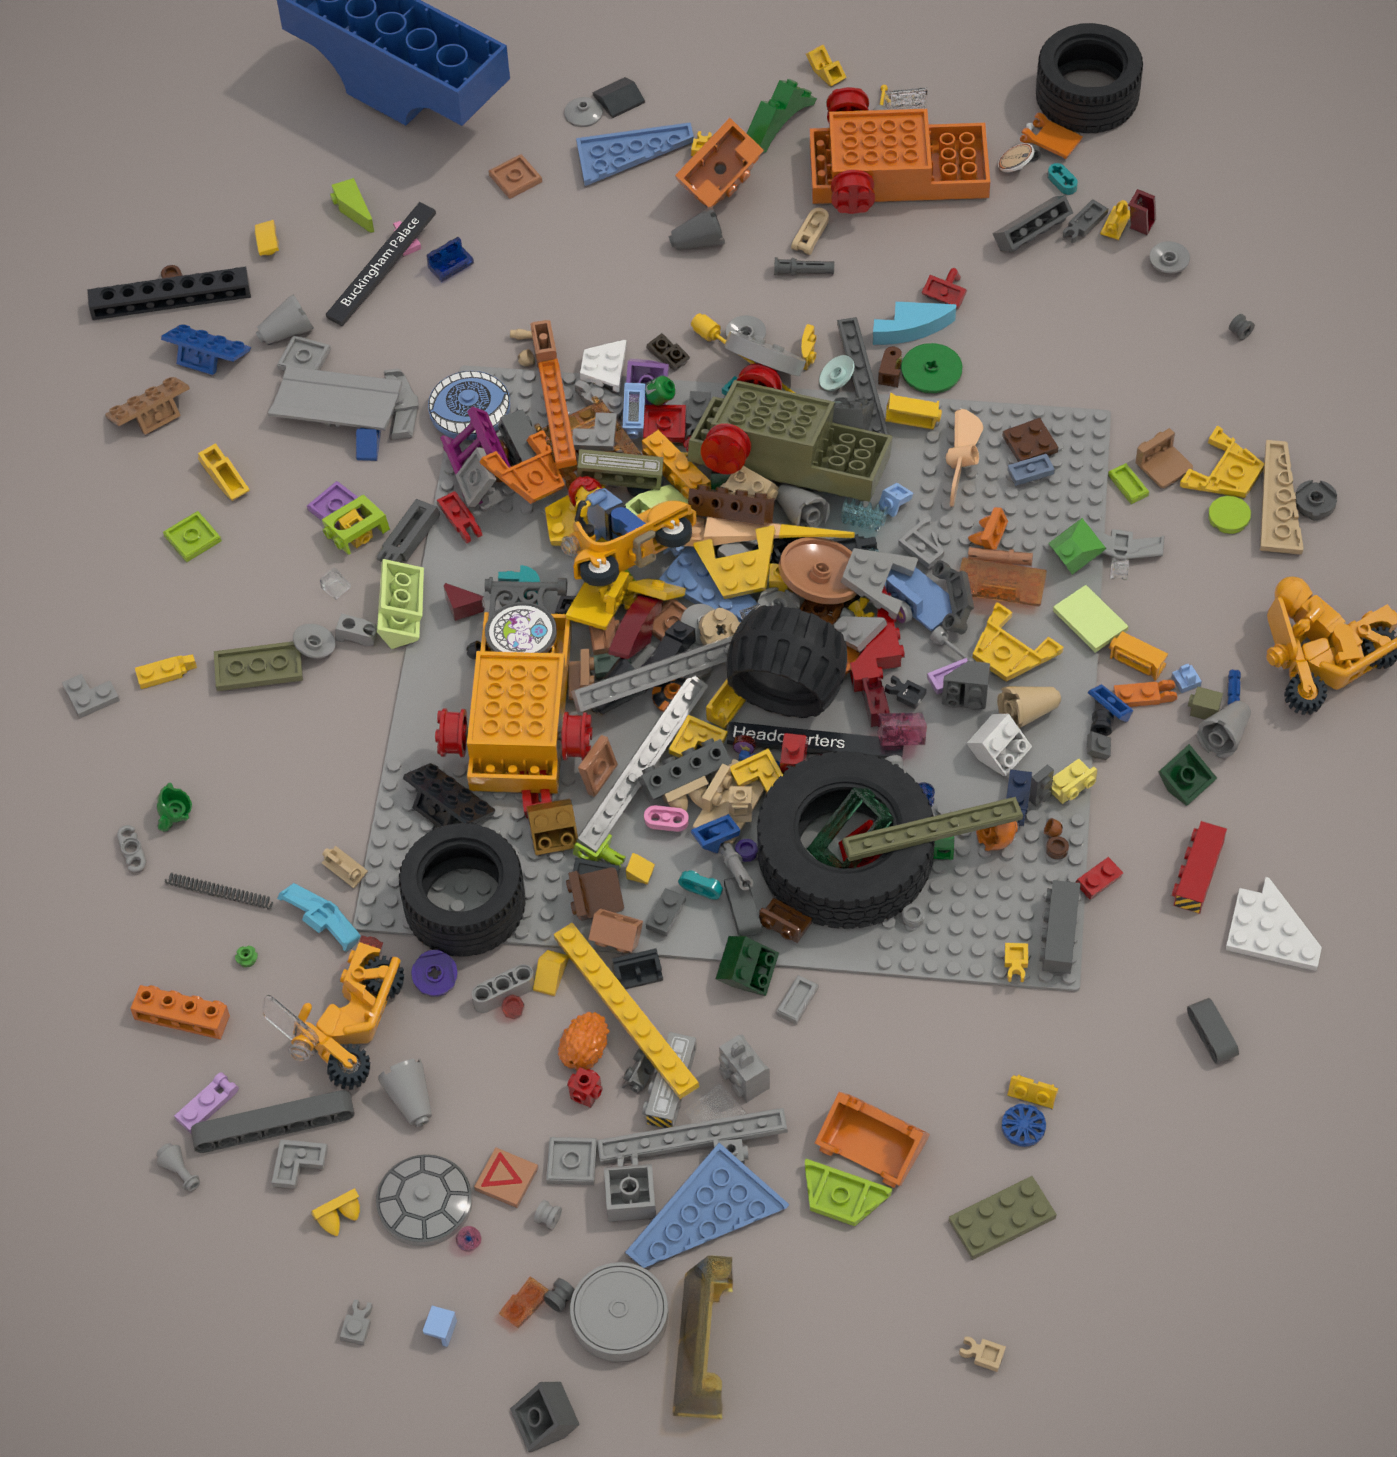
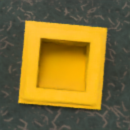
[626,853,655,885]

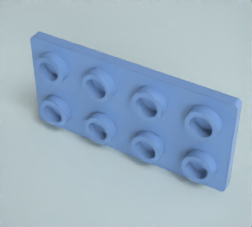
[885,567,952,631]

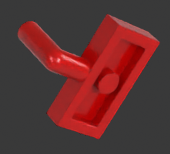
[921,268,967,309]

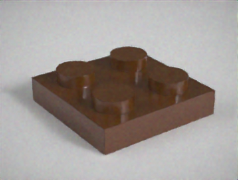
[1002,418,1059,462]

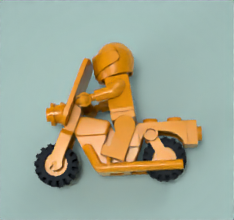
[1266,576,1397,715]

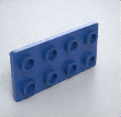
[161,324,251,375]

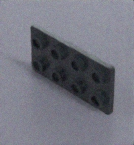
[403,763,495,827]

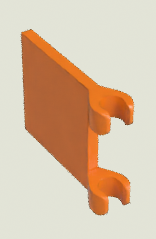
[1020,112,1083,159]

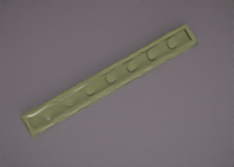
[842,797,1023,861]

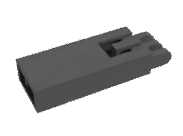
[377,499,441,562]

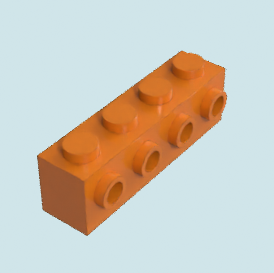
[130,985,230,1040]

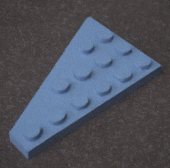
[624,1143,789,1268]

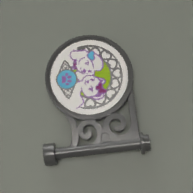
[484,577,567,653]

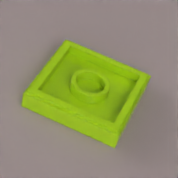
[163,511,222,562]

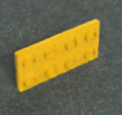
[566,570,634,630]

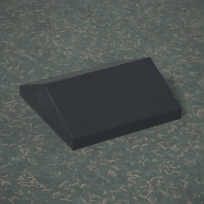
[592,77,645,118]

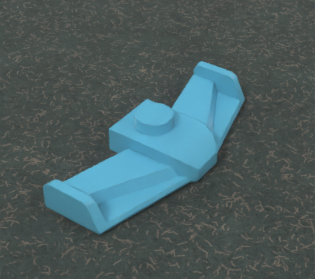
[277,883,361,952]

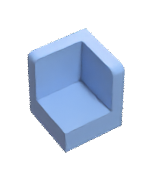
[423,1306,457,1347]

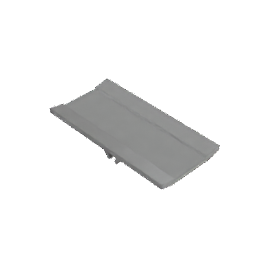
[268,366,402,431]

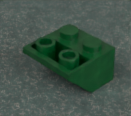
[715,936,779,996]

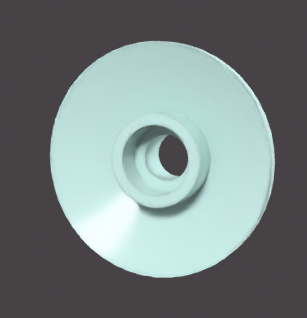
[819,355,854,391]

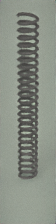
[165,872,273,909]

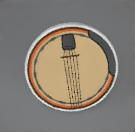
[998,143,1034,172]

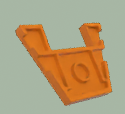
[479,430,565,504]

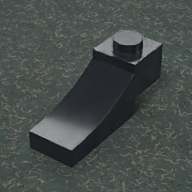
[641,620,696,667]

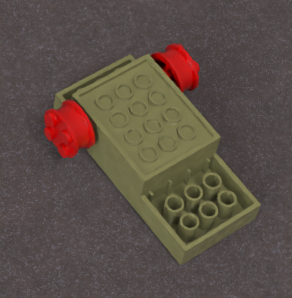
[688,363,893,502]

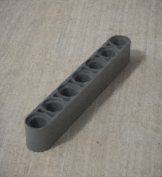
[191,1090,355,1153]

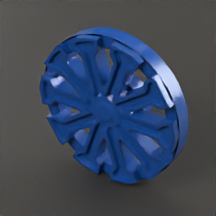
[1001,1104,1046,1147]

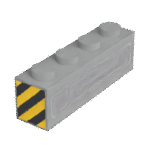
[642,1032,697,1128]

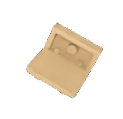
[724,466,779,499]

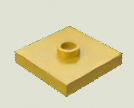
[628,578,686,600]

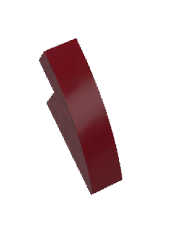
[608,594,663,659]

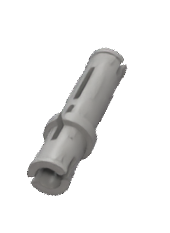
[720,843,753,890]

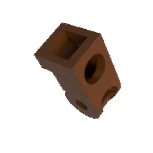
[878,346,902,388]

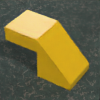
[806,44,847,86]

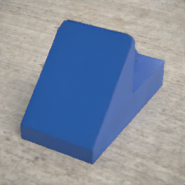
[356,428,381,461]
[691,814,741,854]

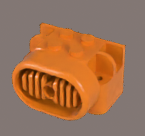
[675,118,764,207]

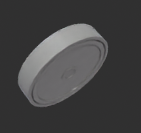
[724,331,806,377]
[570,1262,669,1362]

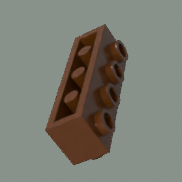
[688,484,775,525]

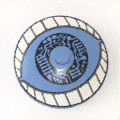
[428,371,511,440]

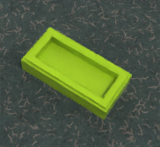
[1108,463,1149,504]

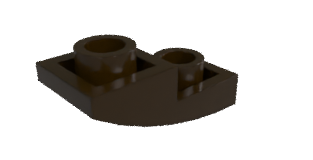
[646,333,690,370]

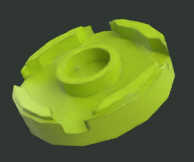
[1208,496,1251,534]

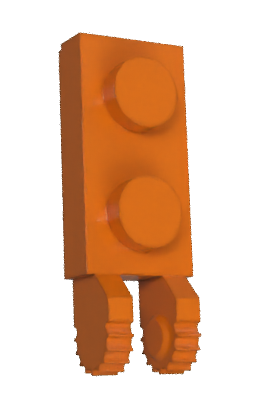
[1113,680,1178,707]

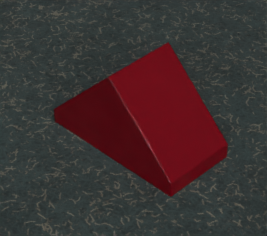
[443,583,485,621]

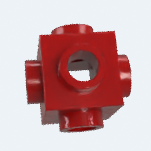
[567,1067,603,1108]

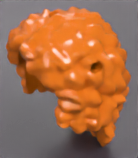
[558,1012,610,1071]

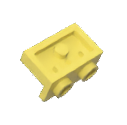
[1051,759,1097,804]

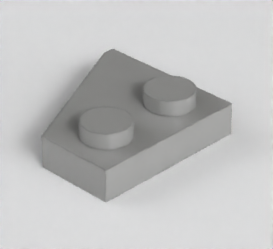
[898,516,944,569]
[834,616,887,652]

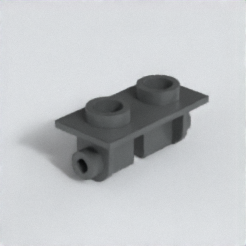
[622,1048,655,1093]

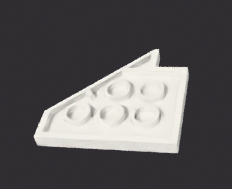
[1226,877,1322,971]

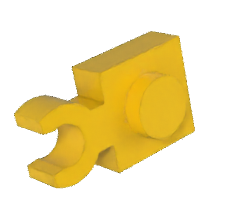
[691,131,712,156]
[1004,943,1028,982]

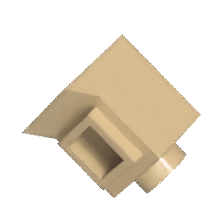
[729,786,752,822]

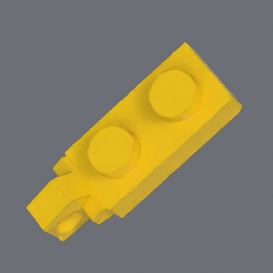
[135,654,197,689]

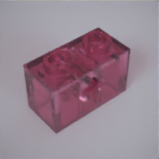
[877,713,927,746]

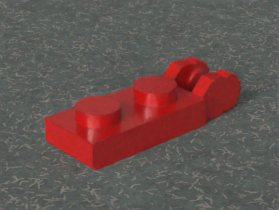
[437,491,483,544]

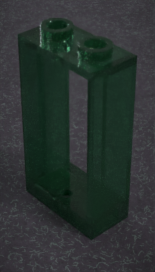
[807,787,894,869]

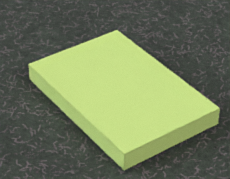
[1053,585,1129,653]

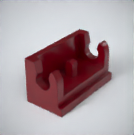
[862,677,892,727]

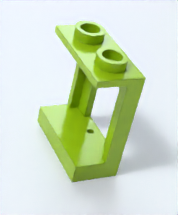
[322,494,390,555]

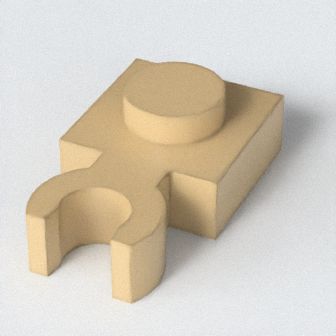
[959,1337,1006,1372]

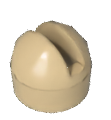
[518,349,535,367]

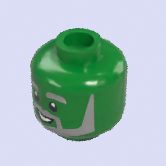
[645,376,676,406]

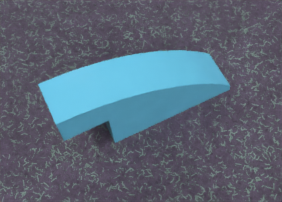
[873,302,956,345]

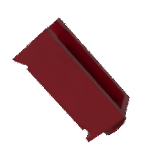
[1128,189,1156,235]

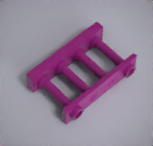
[440,406,510,505]

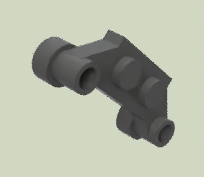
[932,560,974,635]

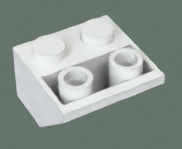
[966,714,1032,776]

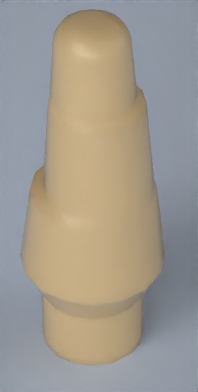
[510,329,532,340]

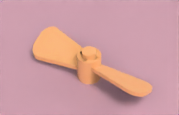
[946,409,983,507]

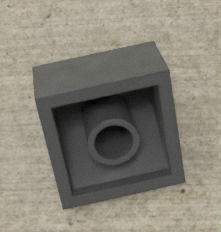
[510,1382,580,1452]

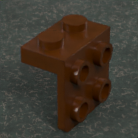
[566,867,625,921]

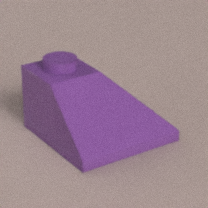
[626,359,669,405]

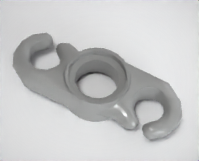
[117,825,146,872]

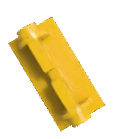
[1100,200,1130,240]
[1007,1074,1059,1109]

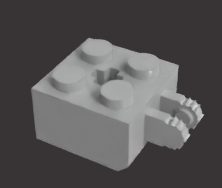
[718,1035,770,1103]
[604,1153,656,1222]

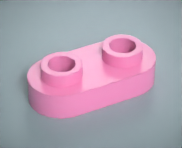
[644,805,689,832]

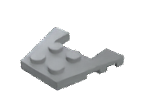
[840,548,918,619]

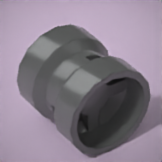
[543,1278,575,1313]

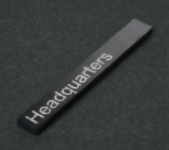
[726,721,904,759]

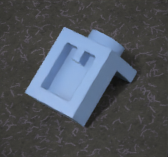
[878,483,914,517]

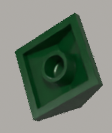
[1158,744,1217,806]

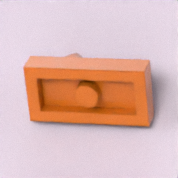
[968,507,1008,550]

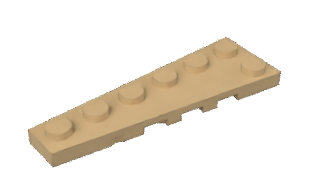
[1260,440,1303,555]

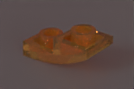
[499,1276,550,1328]

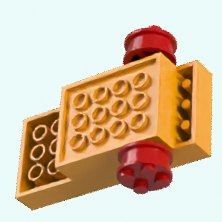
[435,612,593,794]

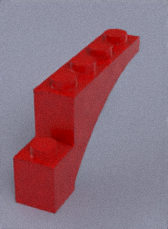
[850,585,905,692]

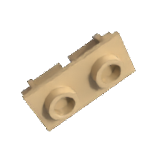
[322,846,368,888]

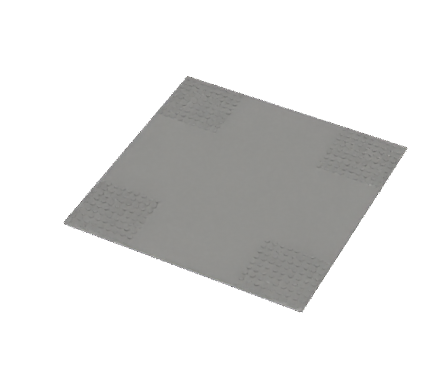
[353,365,1111,992]

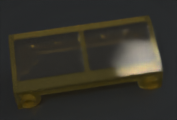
[673,1255,734,1419]

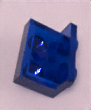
[426,237,474,282]

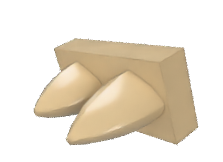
[662,776,708,811]

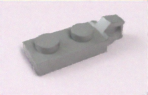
[574,380,630,419]

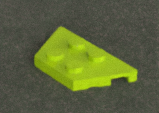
[805,1159,892,1226]

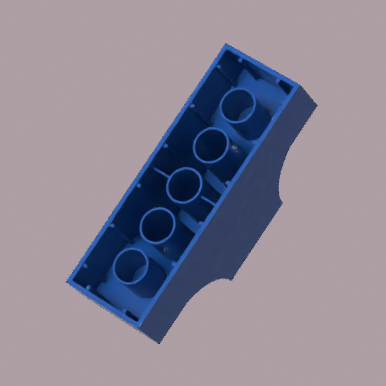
[277,0,510,126]

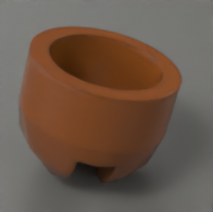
[1044,818,1063,837]

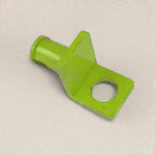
[573,834,626,867]

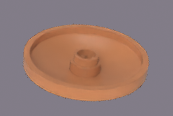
[779,537,857,604]

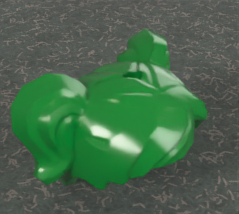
[157,782,192,832]

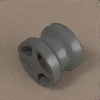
[1229,314,1255,340]

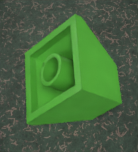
[1048,518,1106,575]

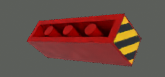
[1172,821,1227,914]

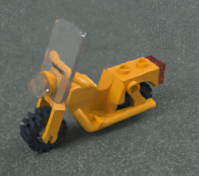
[262,935,404,1090]

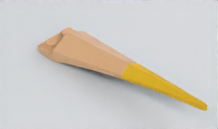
[683,517,855,547]

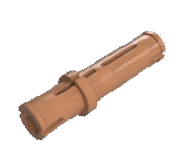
[968,547,1033,567]

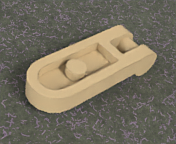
[791,208,829,255]

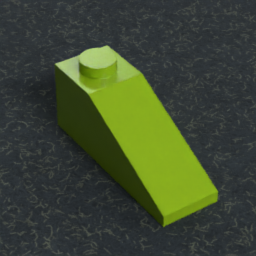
[330,178,374,233]

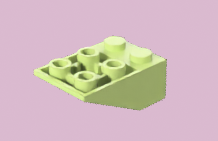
[625,484,688,515]

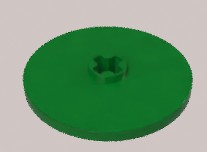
[901,343,963,393]

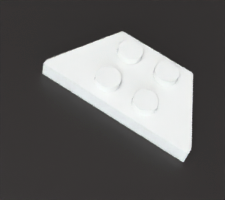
[580,340,627,392]

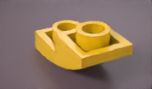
[255,220,279,256]
[801,324,817,371]

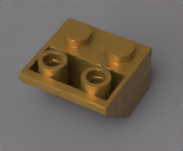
[526,798,578,855]

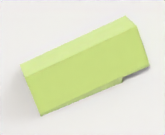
[377,559,424,649]

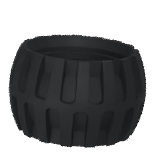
[726,605,847,718]

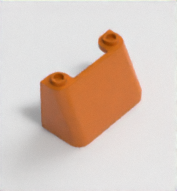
[815,1092,930,1188]

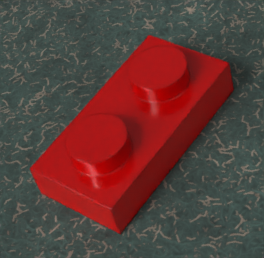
[1075,857,1123,899]

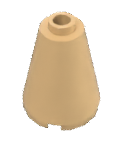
[997,686,1061,729]

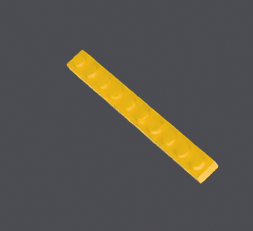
[553,922,699,1099]

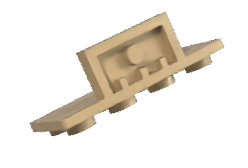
[693,759,765,845]

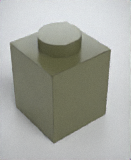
[1188,686,1223,720]

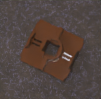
[800,599,844,625]

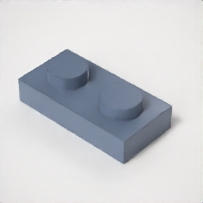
[1007,454,1055,486]

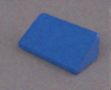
[1088,684,1133,722]

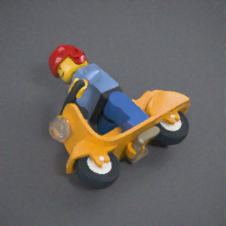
[561,476,696,587]

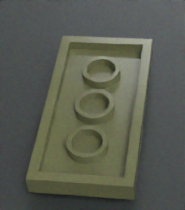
[214,641,303,691]
[948,1176,1057,1260]

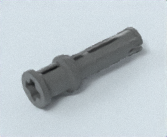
[774,257,835,276]

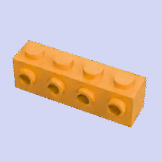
[642,430,711,499]

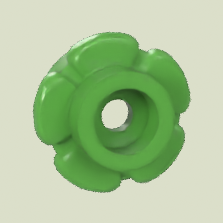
[235,945,258,967]

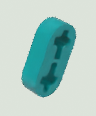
[1048,163,1078,195]

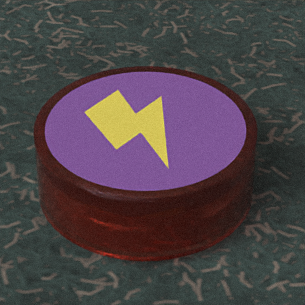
[733,735,756,754]

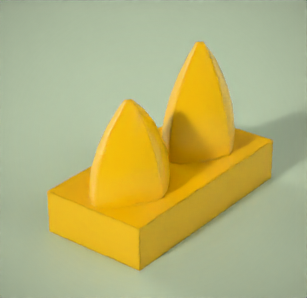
[311,1188,360,1236]

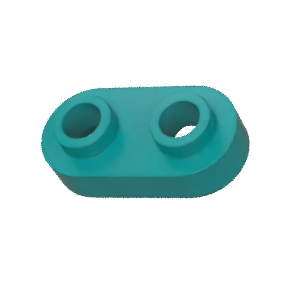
[678,870,723,900]

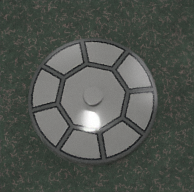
[376,1154,472,1246]

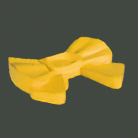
[848,598,875,617]

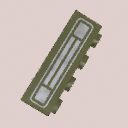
[577,449,663,490]

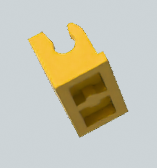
[706,679,746,729]

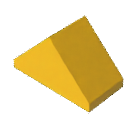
[533,950,569,996]

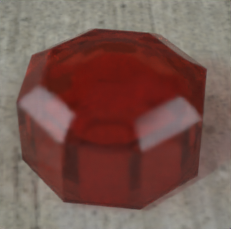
[501,995,525,1019]

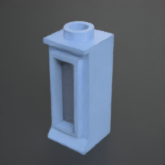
[623,383,645,439]

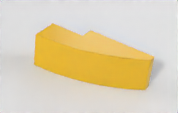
[198,443,250,501]

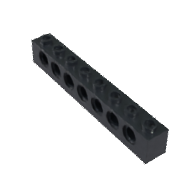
[87,266,251,320]

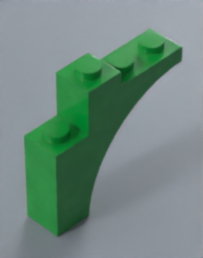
[747,79,817,152]

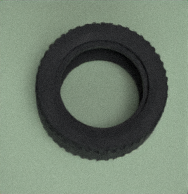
[1036,23,1143,133]
[399,823,526,957]

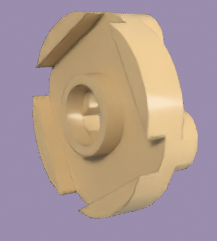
[698,608,740,645]

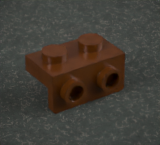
[759,898,812,943]

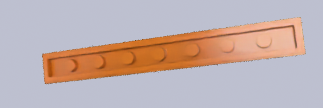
[538,359,578,469]

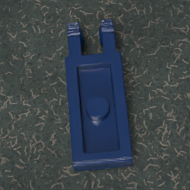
[1006,769,1032,827]

